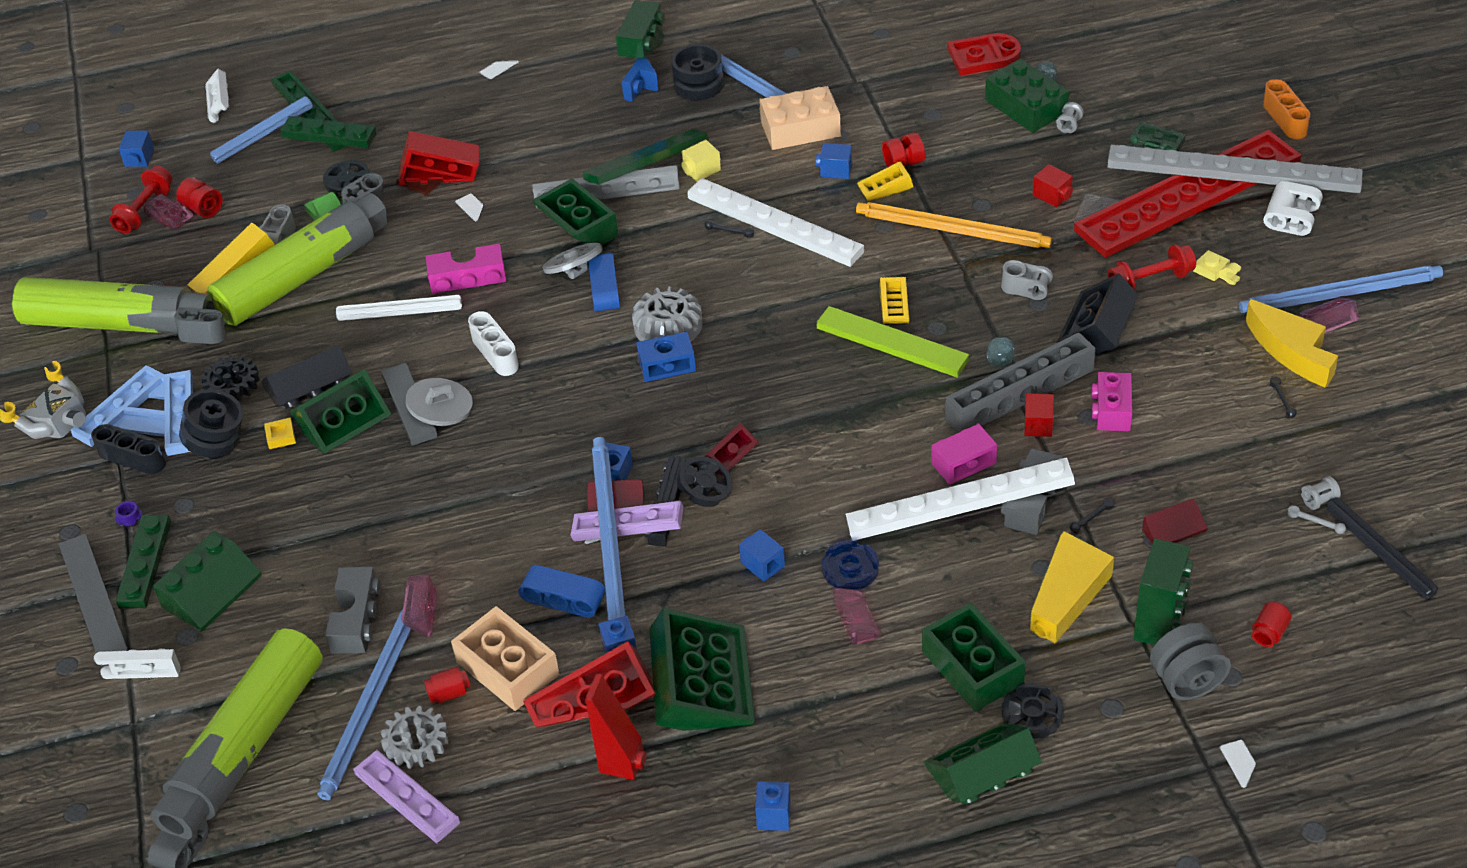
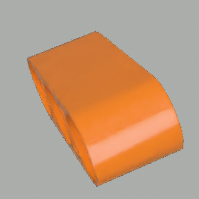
[1263,79,1310,139]

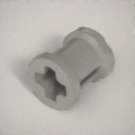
[1056,102,1083,133]
[1301,476,1341,510]

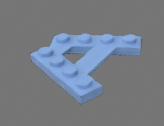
[70,365,193,456]

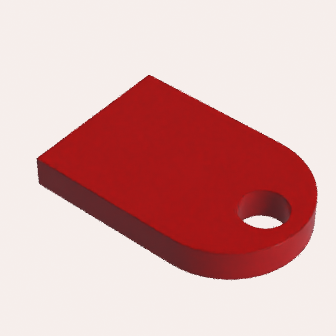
[947,33,1021,76]

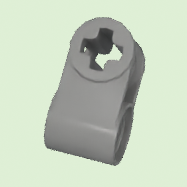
[259,205,296,245]
[1001,260,1053,300]

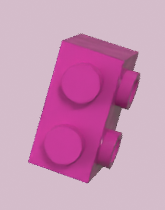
[1091,372,1132,431]
[931,424,997,485]

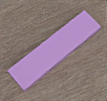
[570,501,684,541]
[354,750,460,844]

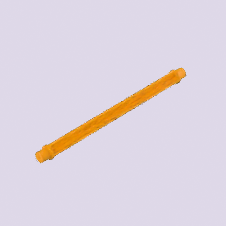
[856,202,1052,248]

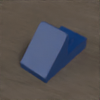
[622,58,658,102]

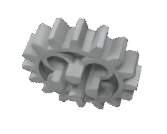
[381,706,448,769]

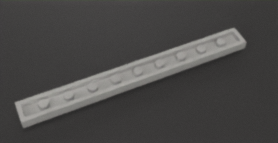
[1107,145,1363,193]

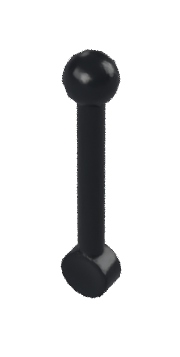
[704,220,754,238]
[1269,377,1297,418]
[1070,498,1114,533]

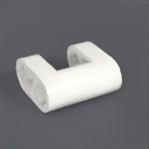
[1264,181,1323,235]

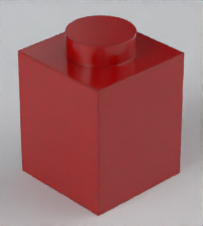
[1033,164,1073,208]
[1024,393,1054,437]

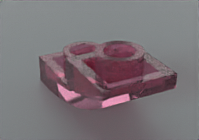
[143,193,193,229]

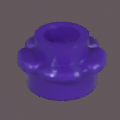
[115,501,142,526]

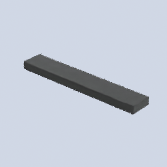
[59,533,128,667]

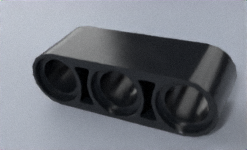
[91,424,166,474]

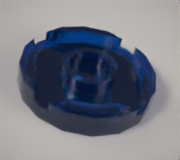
[821,540,879,591]

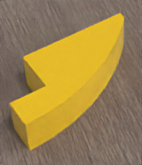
[1246,299,1338,388]

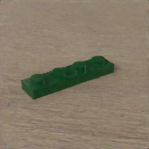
[280,116,377,148]
[116,515,171,608]

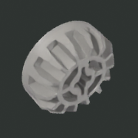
[632,286,703,342]

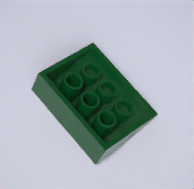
[649,608,755,731]

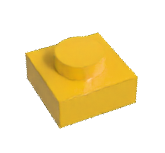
[264,418,296,449]

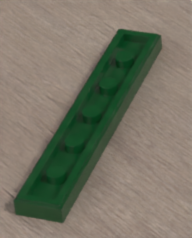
[271,71,347,152]
[582,129,709,185]

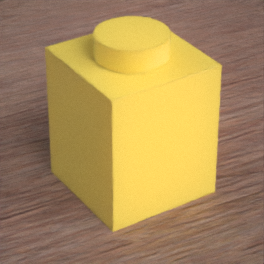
[682,140,721,182]

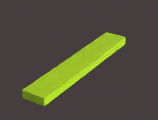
[817,306,969,378]

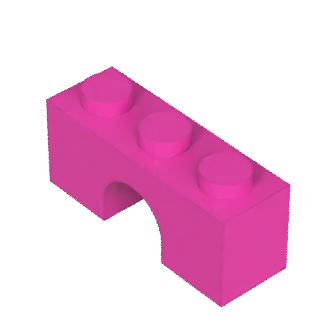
[426,244,506,294]

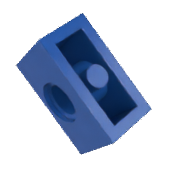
[636,332,696,382]

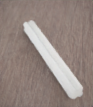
[336,295,462,321]

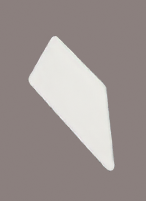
[480,61,518,79]
[455,194,483,221]
[1220,740,1256,788]

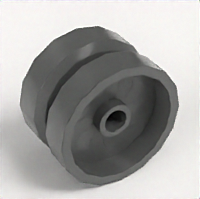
[1150,623,1231,700]

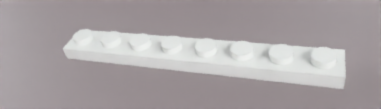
[688,178,864,267]
[846,457,1075,541]

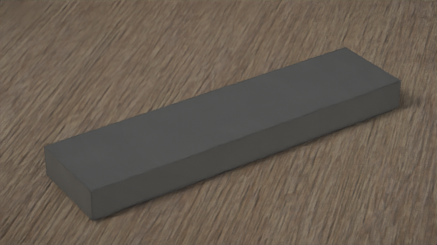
[381,363,437,446]

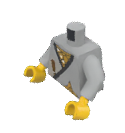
[0,361,86,439]

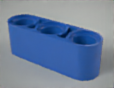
[588,252,620,312]
[518,565,606,618]

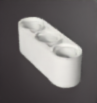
[468,311,519,376]

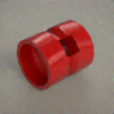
[882,132,925,168]
[176,177,223,218]

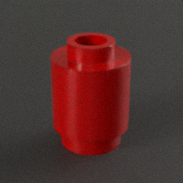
[1251,602,1292,647]
[424,666,470,704]

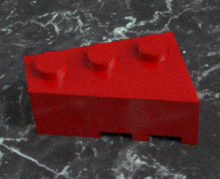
[398,131,479,185]

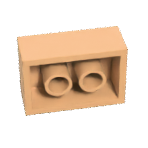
[759,86,841,150]
[451,606,560,711]

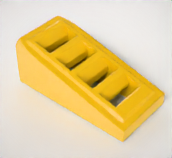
[857,161,914,201]
[879,277,909,324]

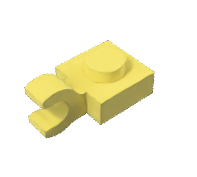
[1193,250,1241,285]

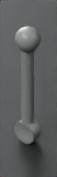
[1288,506,1346,534]

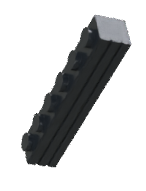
[645,456,686,547]

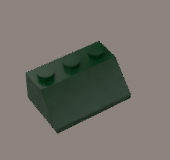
[533,178,619,245]
[290,369,392,454]
[153,531,262,632]
[923,722,1042,804]

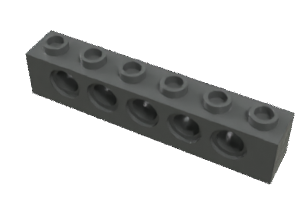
[945,333,1095,433]

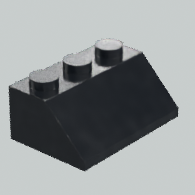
[1057,273,1138,355]
[261,345,352,409]

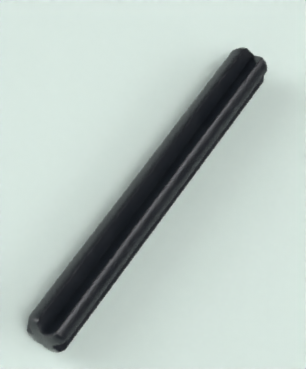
[1326,497,1438,600]

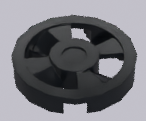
[323,160,370,196]
[677,457,733,507]
[1002,683,1064,739]

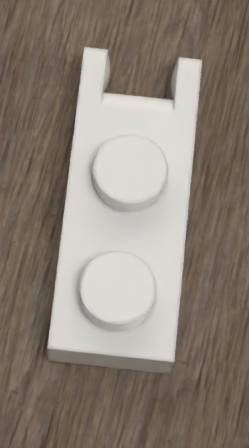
[206,69,229,123]
[94,649,181,679]

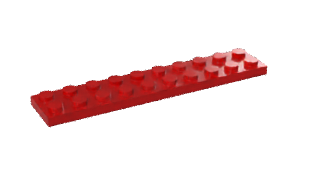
[1074,130,1302,258]

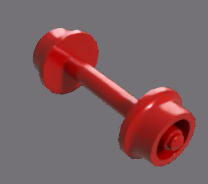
[109,166,173,234]
[1107,244,1196,290]

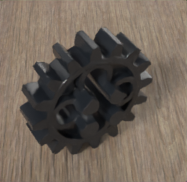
[201,355,260,401]

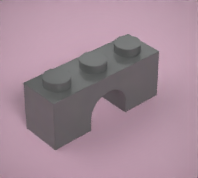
[1001,448,1063,535]
[325,567,381,654]

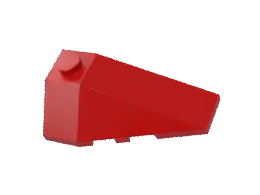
[523,641,656,728]
[585,674,647,780]

